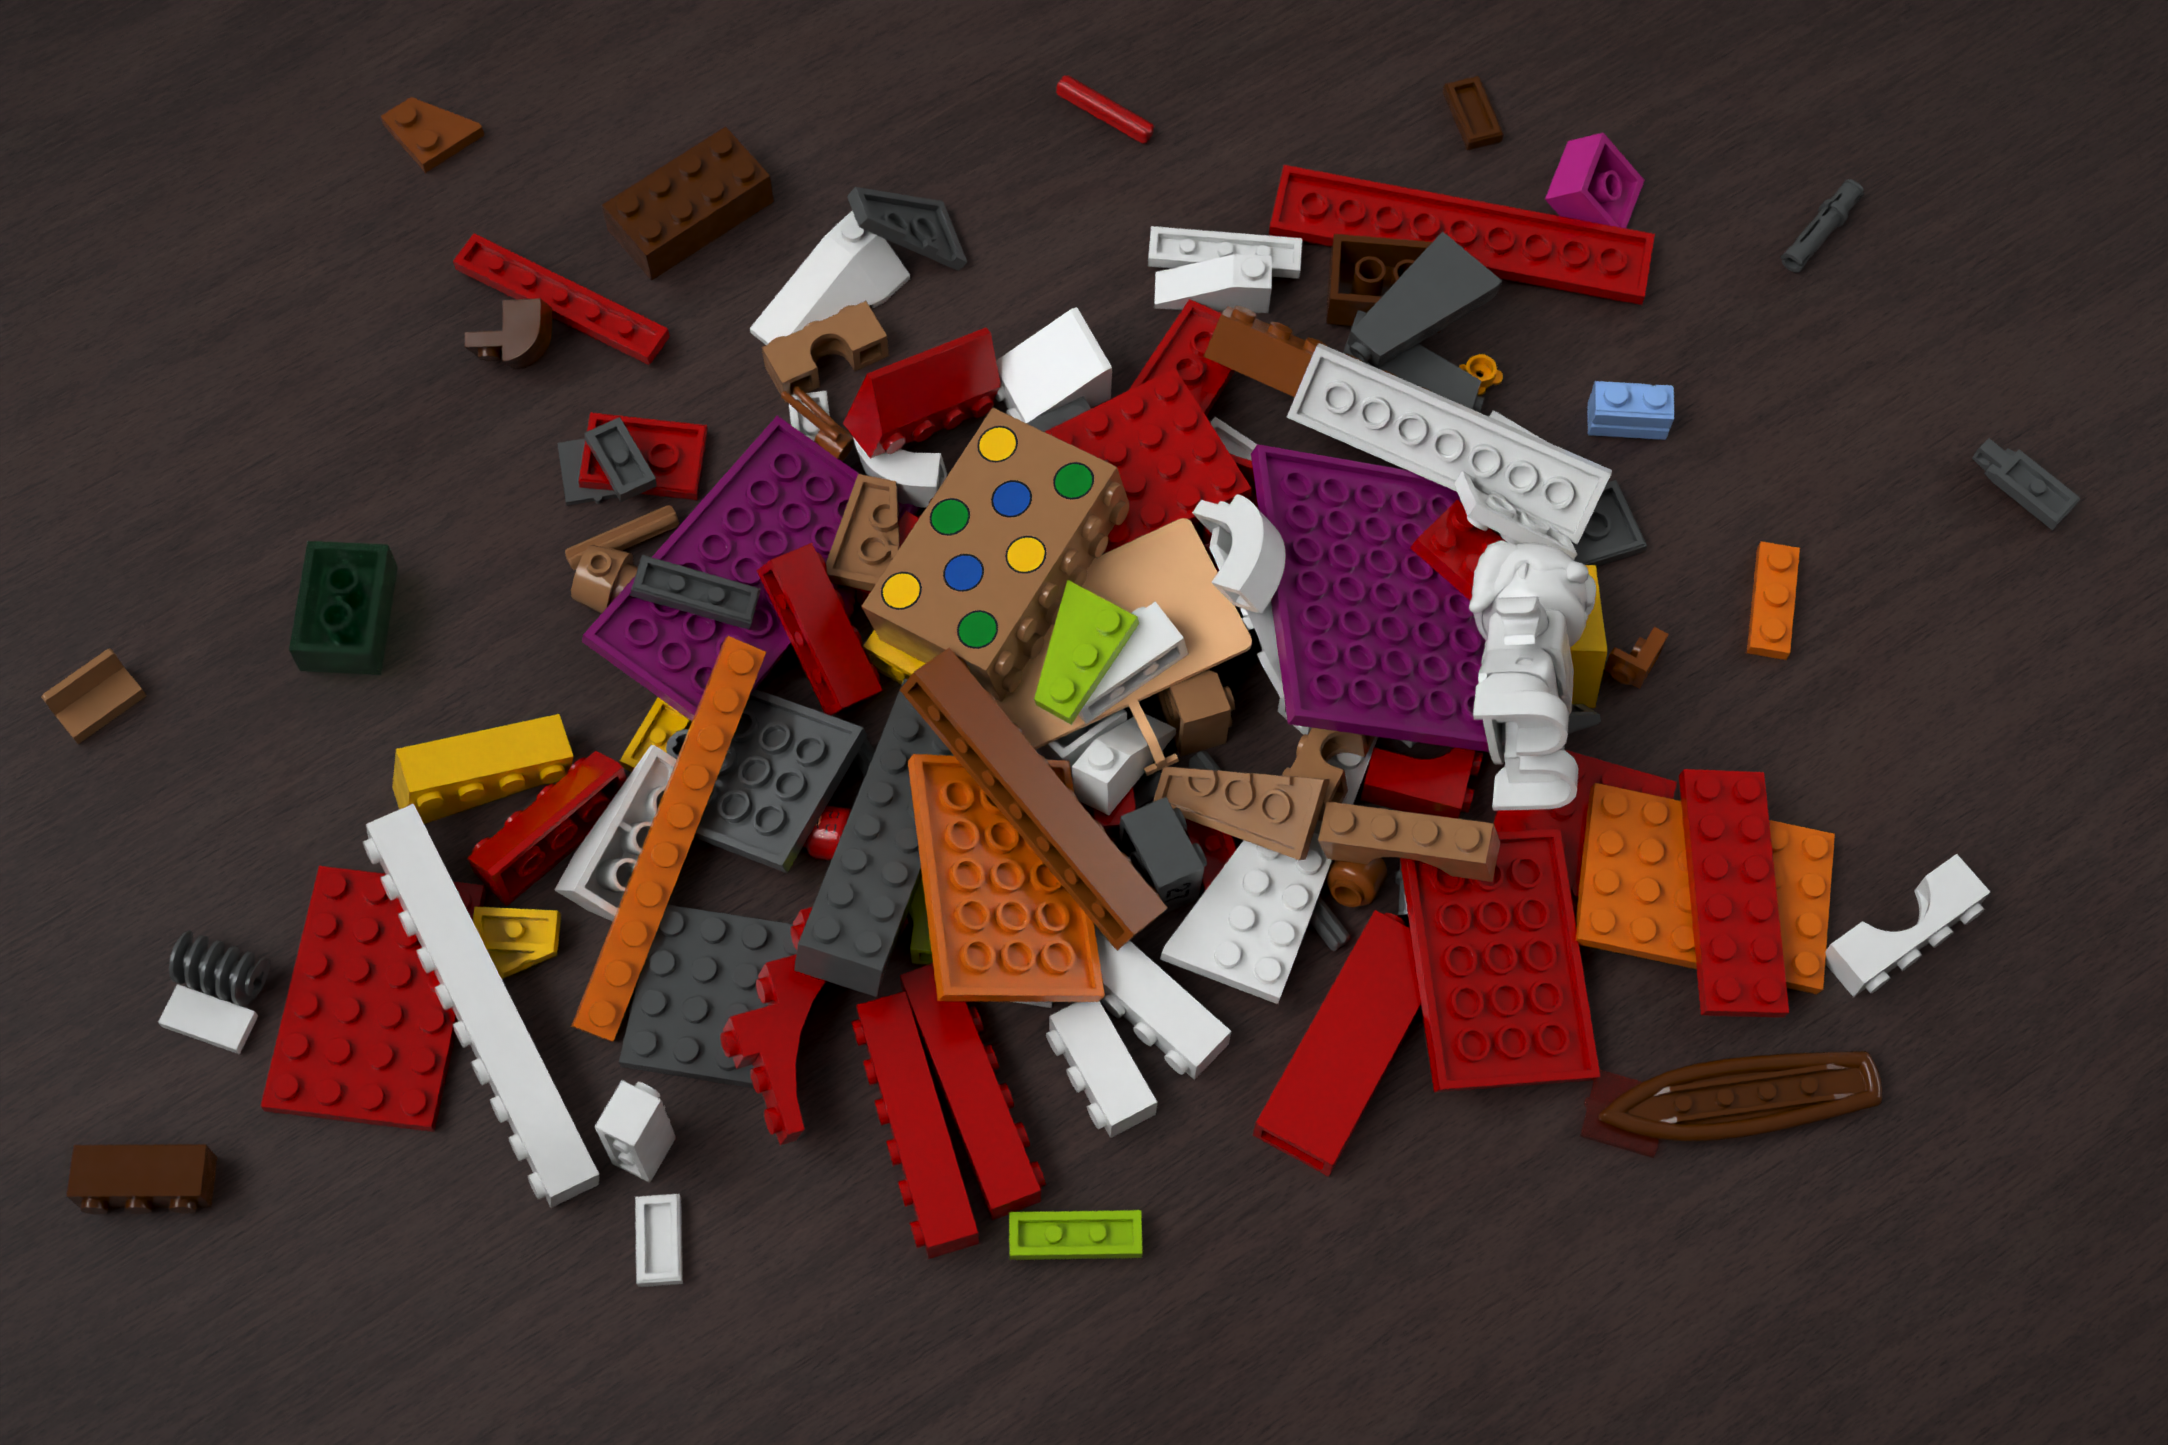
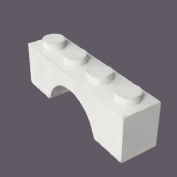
[1825,854,1991,997]

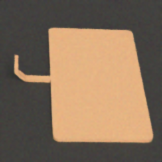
[996,518,1252,776]

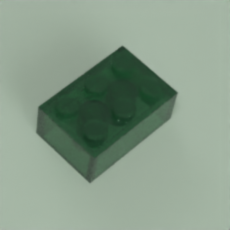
[289,541,398,675]

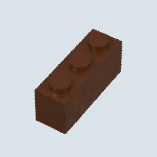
[66,1144,217,1214]

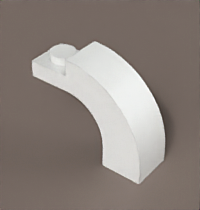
[853,437,947,508]
[1192,494,1286,614]

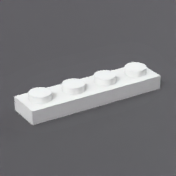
[1148,226,1302,279]

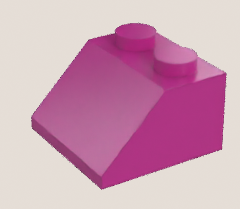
[1545,133,1644,228]

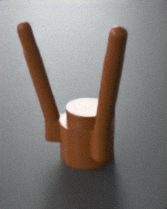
[781,386,855,462]

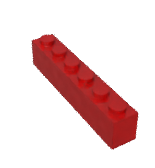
[900,963,1046,1221]
[851,991,979,1259]

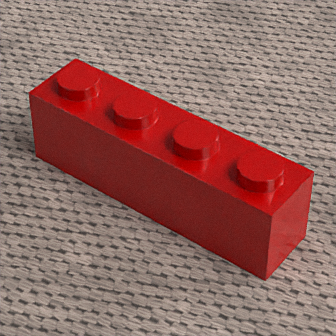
[756,543,882,716]

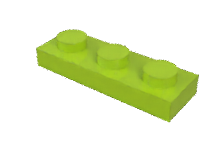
[1009,1210,1142,1260]

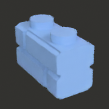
[1587,381,1674,440]

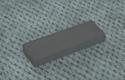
[630,555,761,630]

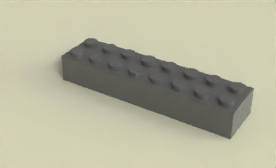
[794,679,954,997]

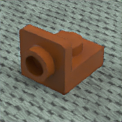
[1605,627,1669,689]

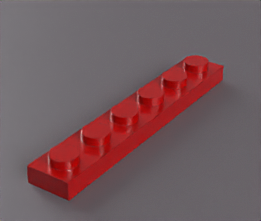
[453,233,670,365]

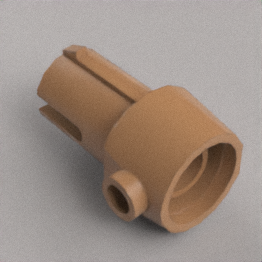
[571,545,638,614]

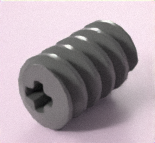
[169,930,271,1007]

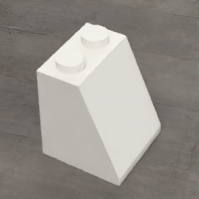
[995,307,1112,423]

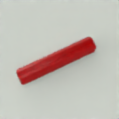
[1056,75,1154,144]

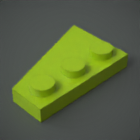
[1034,579,1139,725]

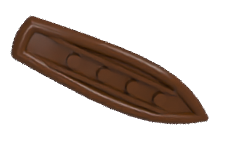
[1598,1051,1883,1141]

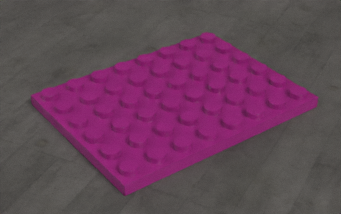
[1251,444,1489,752]

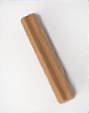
[565,505,679,570]

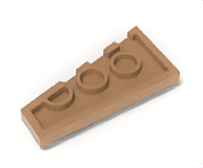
[1153,766,1330,860]

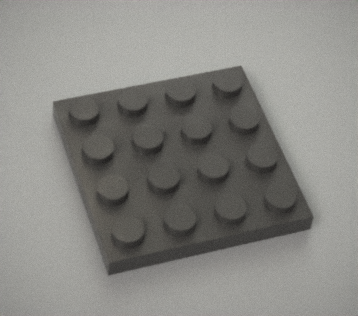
[694,689,868,873]
[619,905,803,1088]

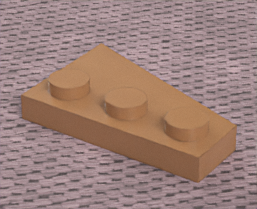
[826,474,900,591]

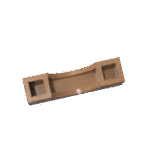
[1318,801,1500,882]

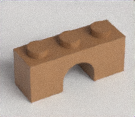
[762,301,889,403]
[1282,728,1376,821]

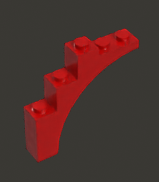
[720,907,909,1145]

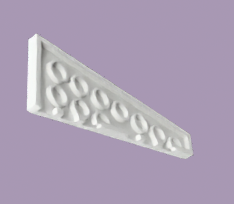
[1160,737,1378,1004]

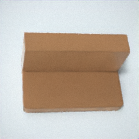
[41,648,147,744]

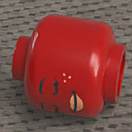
[803,806,852,861]

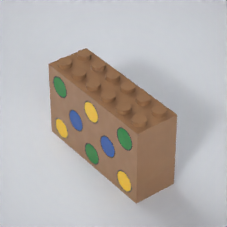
[861,407,1129,702]

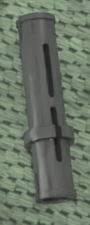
[1781,179,1864,273]

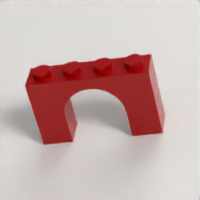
[1360,747,1483,819]

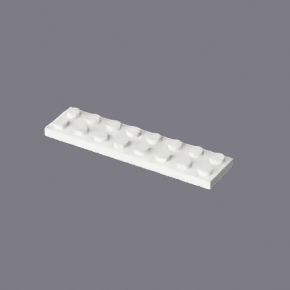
[1287,343,1612,544]

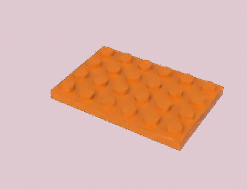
[908,754,1105,1002]
[1575,783,1835,994]

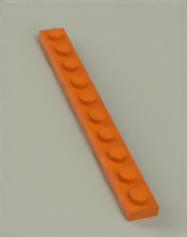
[571,636,766,1042]

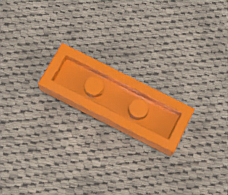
[1747,541,1800,660]

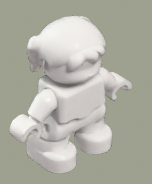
[1469,540,1596,811]

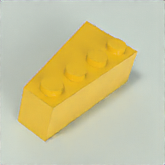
[392,714,574,824]

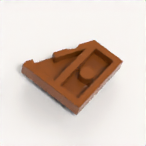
[380,97,485,173]

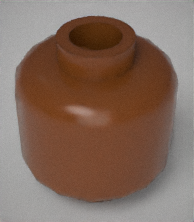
[1326,858,1387,907]

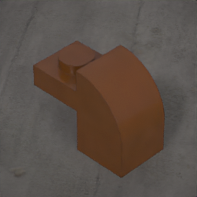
[465,298,552,370]

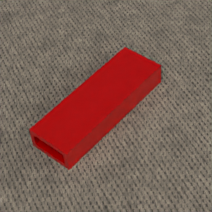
[1253,910,1422,1177]

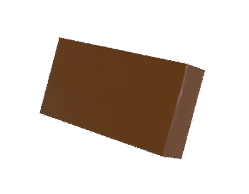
[1443,76,1504,150]

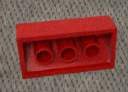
[843,327,1001,459]
[467,751,627,907]

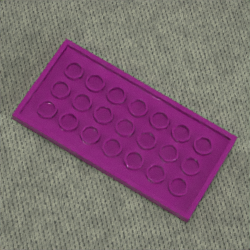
[582,415,905,721]

